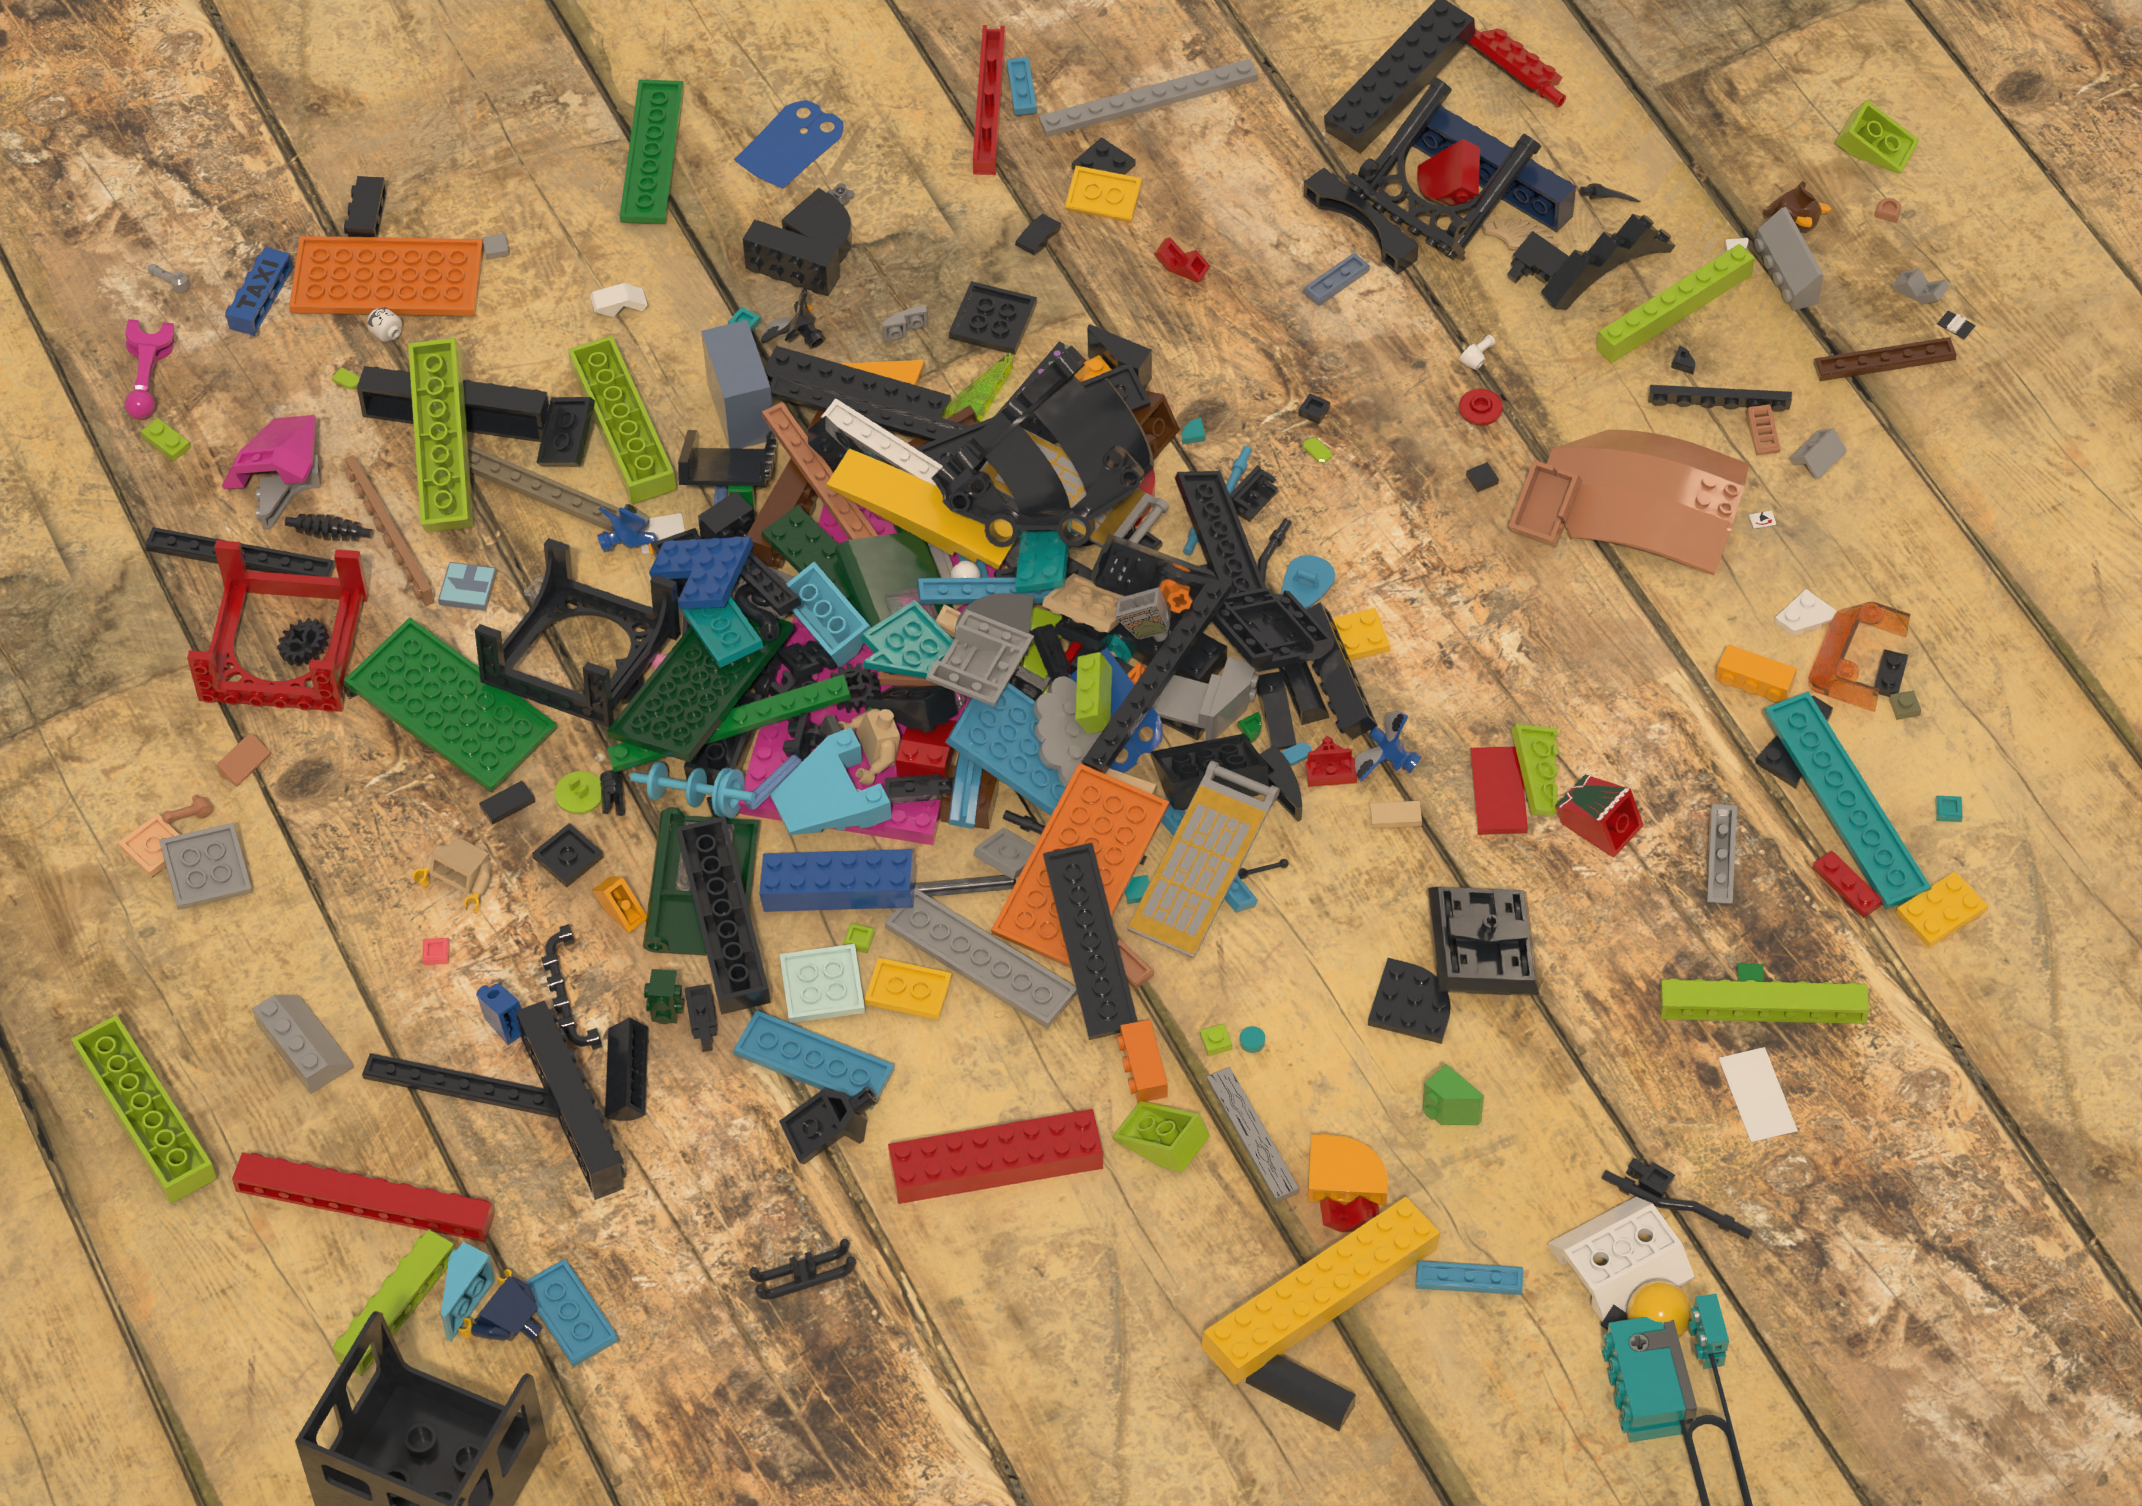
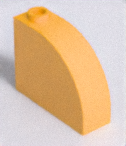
[1308,1133,1388,1206]

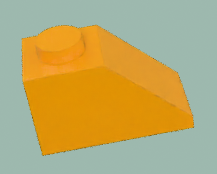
[592,876,647,933]

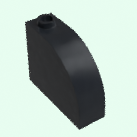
[782,188,852,264]

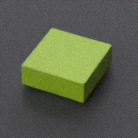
[843,923,875,954]

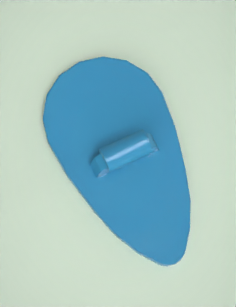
[1281,555,1336,609]

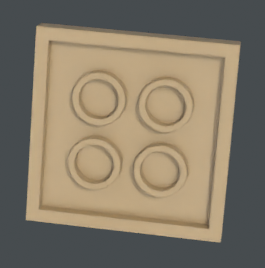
[1042,573,1125,633]

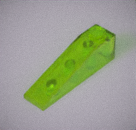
[945,353,1014,423]

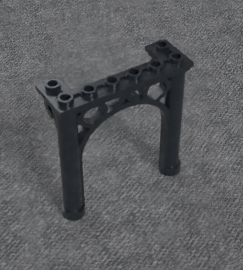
[1345,77,1542,262]

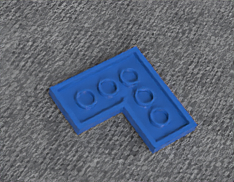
[649,537,754,609]

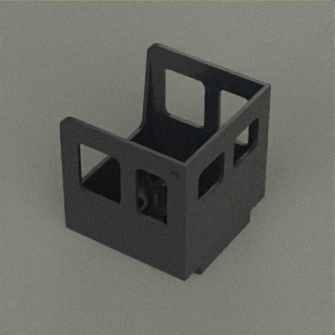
[295,1311,548,1506]

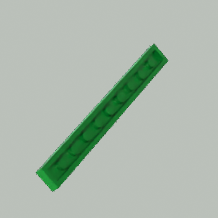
[607,674,851,773]

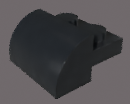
[1055,616,1119,650]

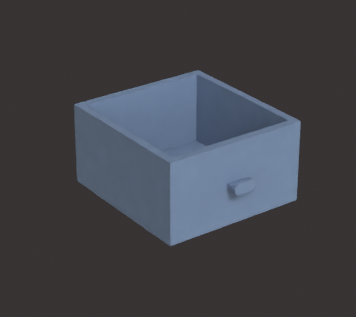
[701,320,775,448]

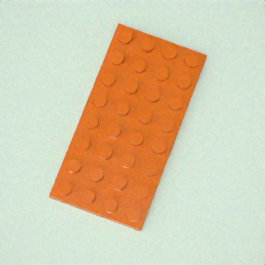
[289,236,484,316]
[991,763,1169,968]

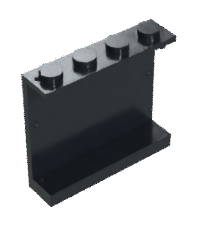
[678,430,777,486]

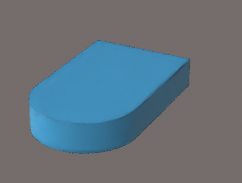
[1282,742,1312,766]

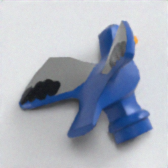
[597,504,658,555]
[1355,711,1422,781]

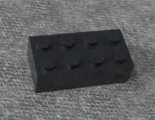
[743,219,840,297]

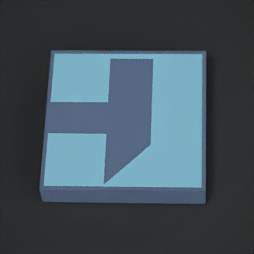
[438,562,497,611]

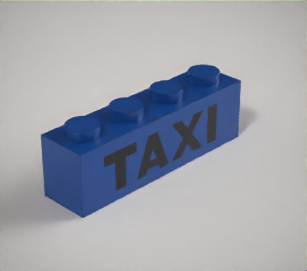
[225,247,293,336]

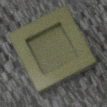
[1889,690,1921,720]

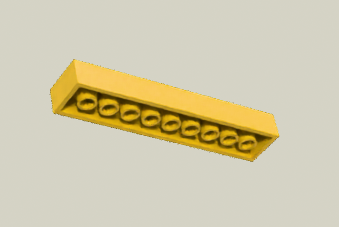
[1201,1197,1441,1385]

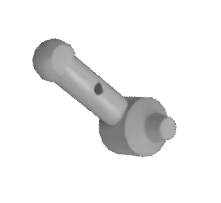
[147,264,190,293]

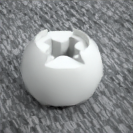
[950,561,981,578]

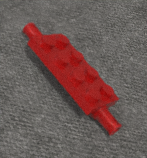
[1468,28,1566,107]

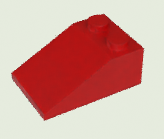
[896,720,957,777]

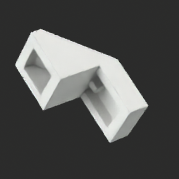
[590,283,648,318]

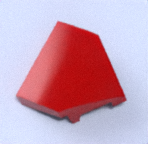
[1305,736,1357,787]

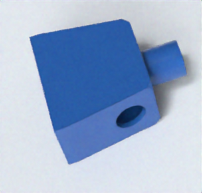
[476,983,521,1045]

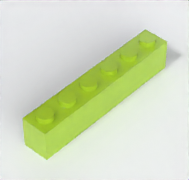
[333,1229,455,1376]

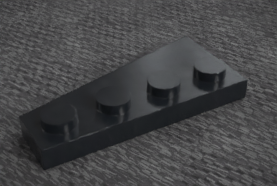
[1755,695,1833,789]

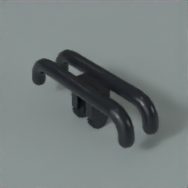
[749,1239,856,1300]

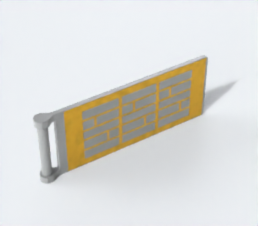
[979,429,1169,547]
[1127,761,1280,958]

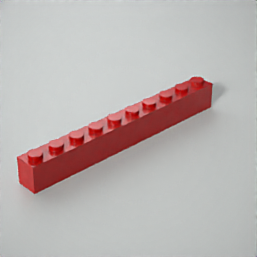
[232,1152,494,1242]

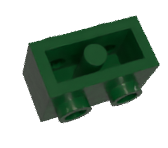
[644,969,684,1024]

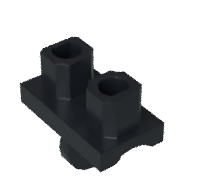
[782,712,825,763]

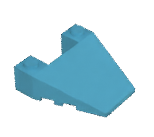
[770,727,892,835]

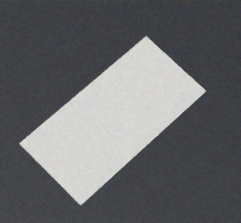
[1719,1047,1798,1142]

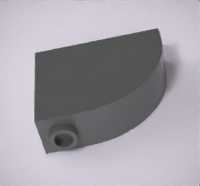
[955,593,1034,655]

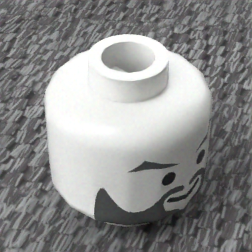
[368,307,402,342]

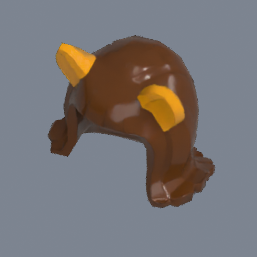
[1763,181,1831,233]

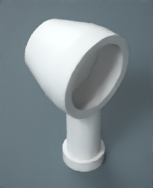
[1459,335,1495,370]

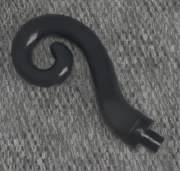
[734,583,780,641]

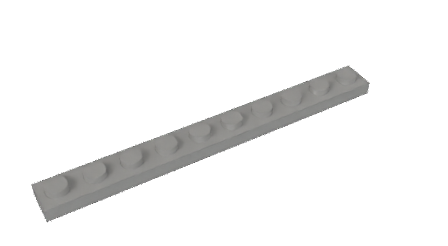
[1039,59,1258,138]

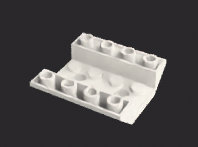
[1547,1197,1695,1322]

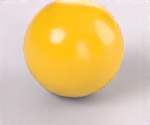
[1627,1281,1691,1338]

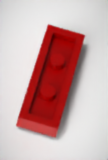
[1812,851,1883,918]

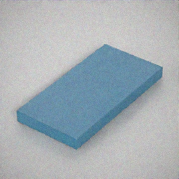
[525,1259,619,1367]

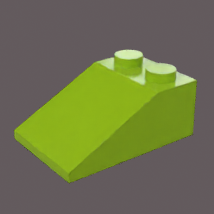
[1835,99,1919,174]
[1112,1101,1210,1172]

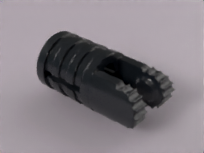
[600,770,625,816]

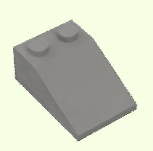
[1206,657,1259,741]

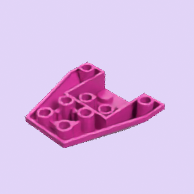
[222,415,316,489]

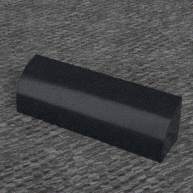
[1278,662,1330,725]
[605,1017,648,1121]
[1246,1354,1356,1431]

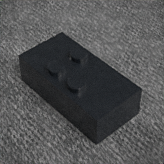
[684,691,762,785]

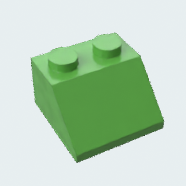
[1422,1064,1484,1125]

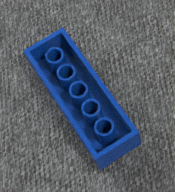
[759,849,916,912]

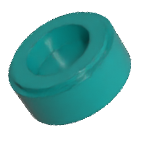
[1240,1026,1265,1053]

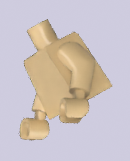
[838,709,900,785]

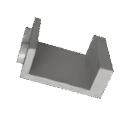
[1152,674,1221,729]

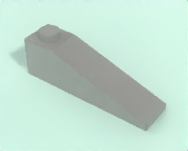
[1707,804,1737,904]

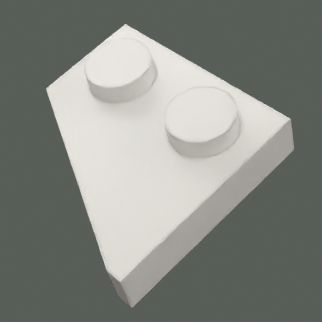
[1774,589,1842,636]

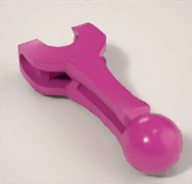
[124,319,174,419]

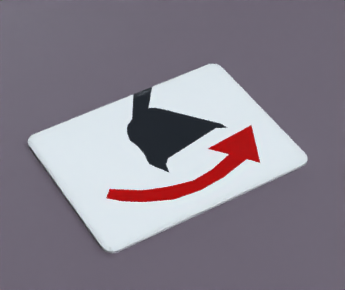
[1749,511,1776,529]

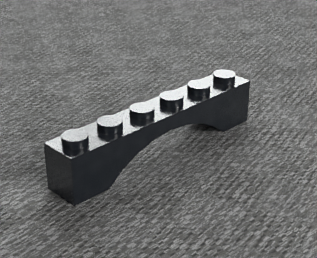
[1303,168,1418,275]

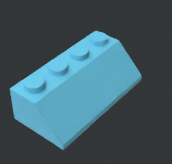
[786,562,871,667]

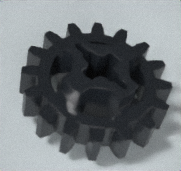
[277,618,330,666]
[830,663,880,713]

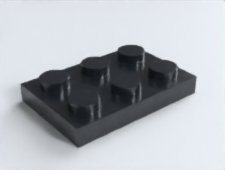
[536,397,595,466]

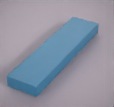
[1416,1261,1523,1295]

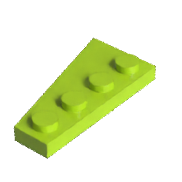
[1511,724,1558,817]

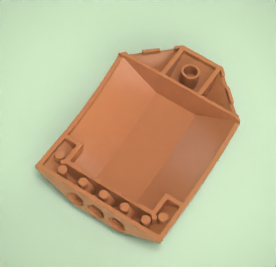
[1546,430,1749,576]

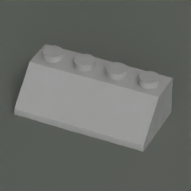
[1754,207,1823,311]
[252,995,354,1094]

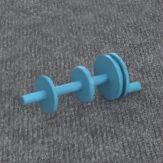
[630,761,755,818]

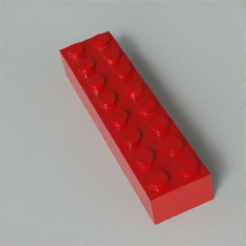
[888,1109,1103,1204]

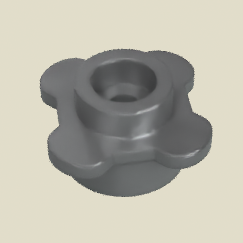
[827,183,854,206]

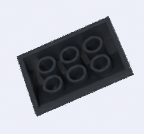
[1150,734,1269,810]

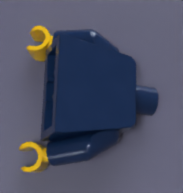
[457,1269,542,1341]

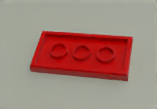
[1470,746,1528,835]

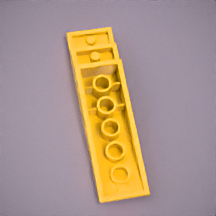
[826,449,1019,570]

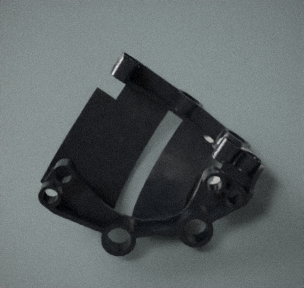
[931,345,1154,547]

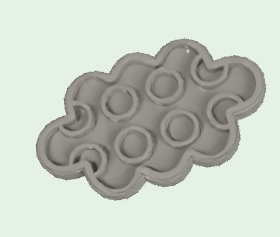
[1033,676,1102,787]

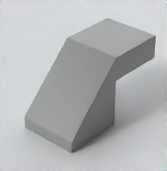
[1891,268,1950,304]

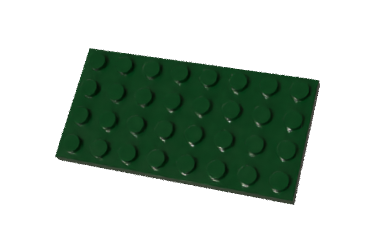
[607,614,794,762]

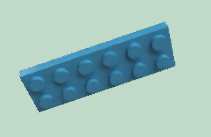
[733,1010,895,1110]

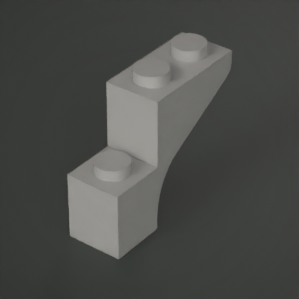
[256,455,321,530]

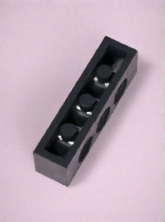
[808,416,866,470]

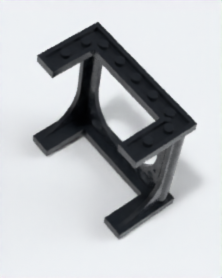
[475,538,680,728]

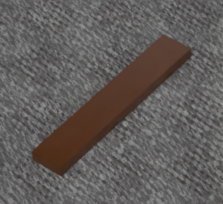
[1814,337,1957,381]

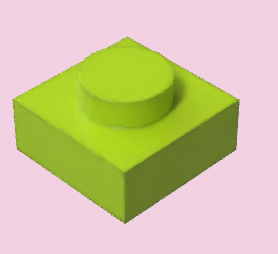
[1200,1024,1232,1056]

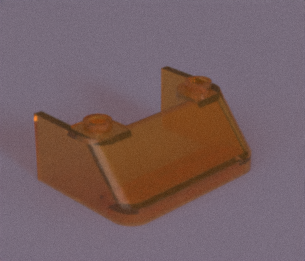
[1808,601,1911,712]

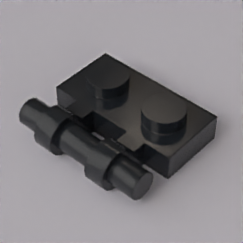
[776,640,836,680]

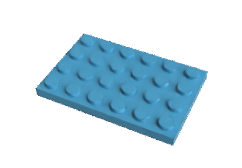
[945,683,1066,815]

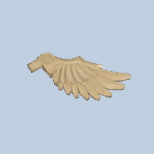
[1482,216,1559,250]

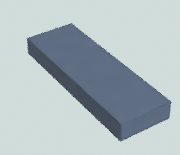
[1303,253,1370,306]

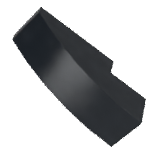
[1260,745,1302,822]

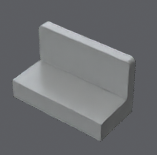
[1789,428,1846,479]

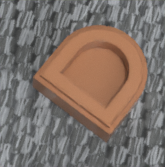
[1875,198,1901,223]

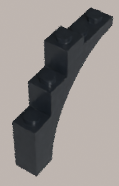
[1541,214,1676,310]

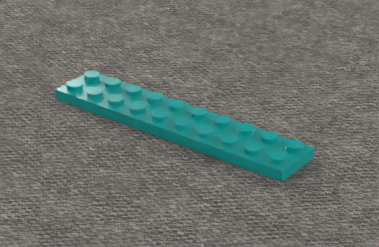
[1764,692,1932,910]

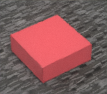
[422,938,450,965]

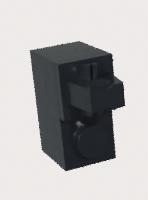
[1507,231,1569,284]

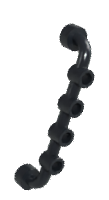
[541,924,603,1050]

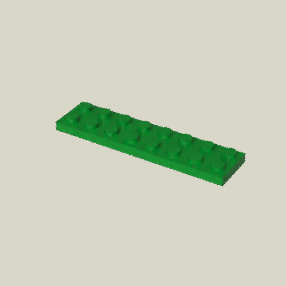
[620,80,684,224]

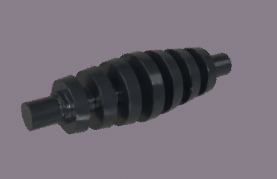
[285,514,373,541]

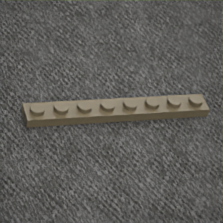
[468,445,620,532]

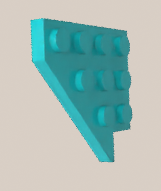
[860,600,954,679]

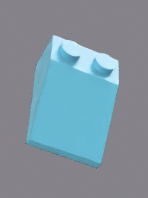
[441,1242,495,1342]

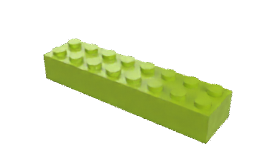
[568,336,676,504]
[408,338,474,533]
[71,1015,217,1204]

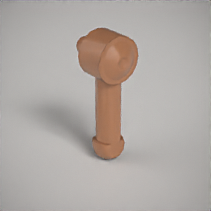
[162,795,213,824]

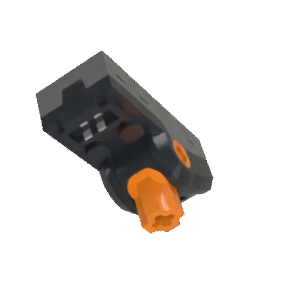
[1090,533,1219,620]

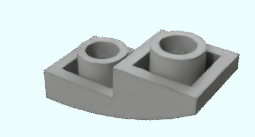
[882,305,928,341]

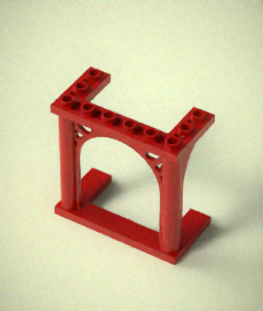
[187,540,369,712]

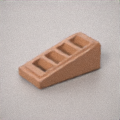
[1746,405,1780,455]

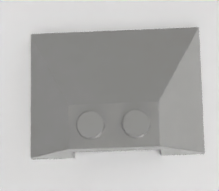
[926,609,1034,707]

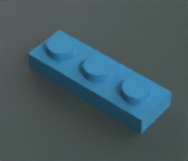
[1006,57,1037,115]

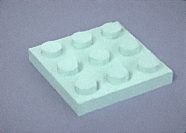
[779,944,865,1023]

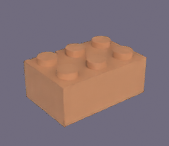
[1508,460,1582,547]

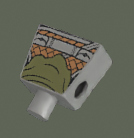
[1115,587,1171,642]

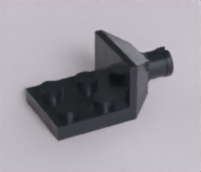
[779,1086,879,1165]

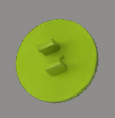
[554,771,601,814]

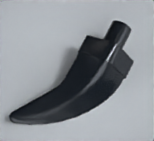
[1580,183,1641,202]

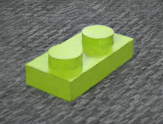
[140,418,191,462]

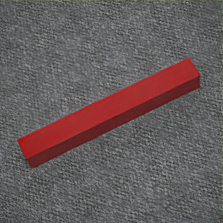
[973,25,1006,175]

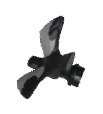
[761,287,825,349]

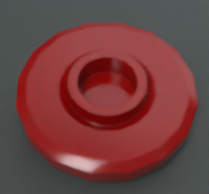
[1459,388,1503,426]

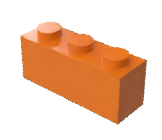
[1116,1020,1168,1103]

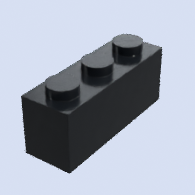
[344,176,387,237]

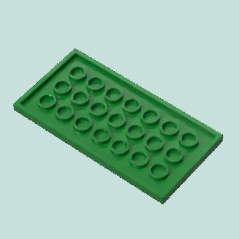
[344,617,557,793]

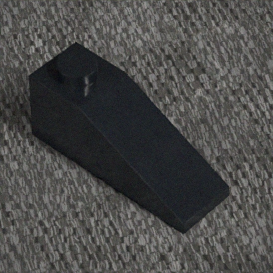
[1257,671,1296,750]

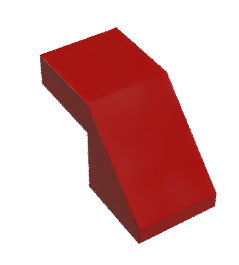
[1154,237,1210,282]
[1320,1197,1380,1233]

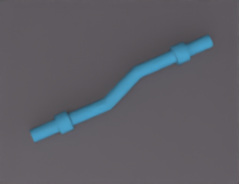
[1183,446,1252,556]

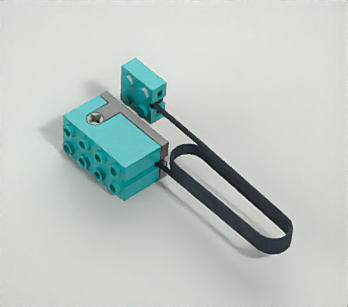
[1602,1294,1753,1506]

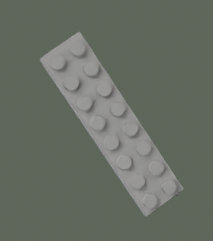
[885,888,1077,1029]

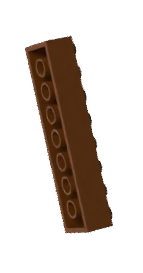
[746,410,853,570]

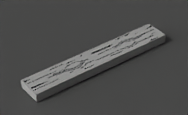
[1207,1067,1299,1203]

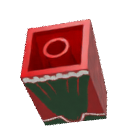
[1555,774,1644,857]

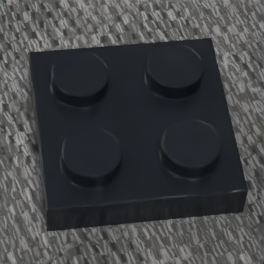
[1072,137,1136,175]
[532,823,604,888]

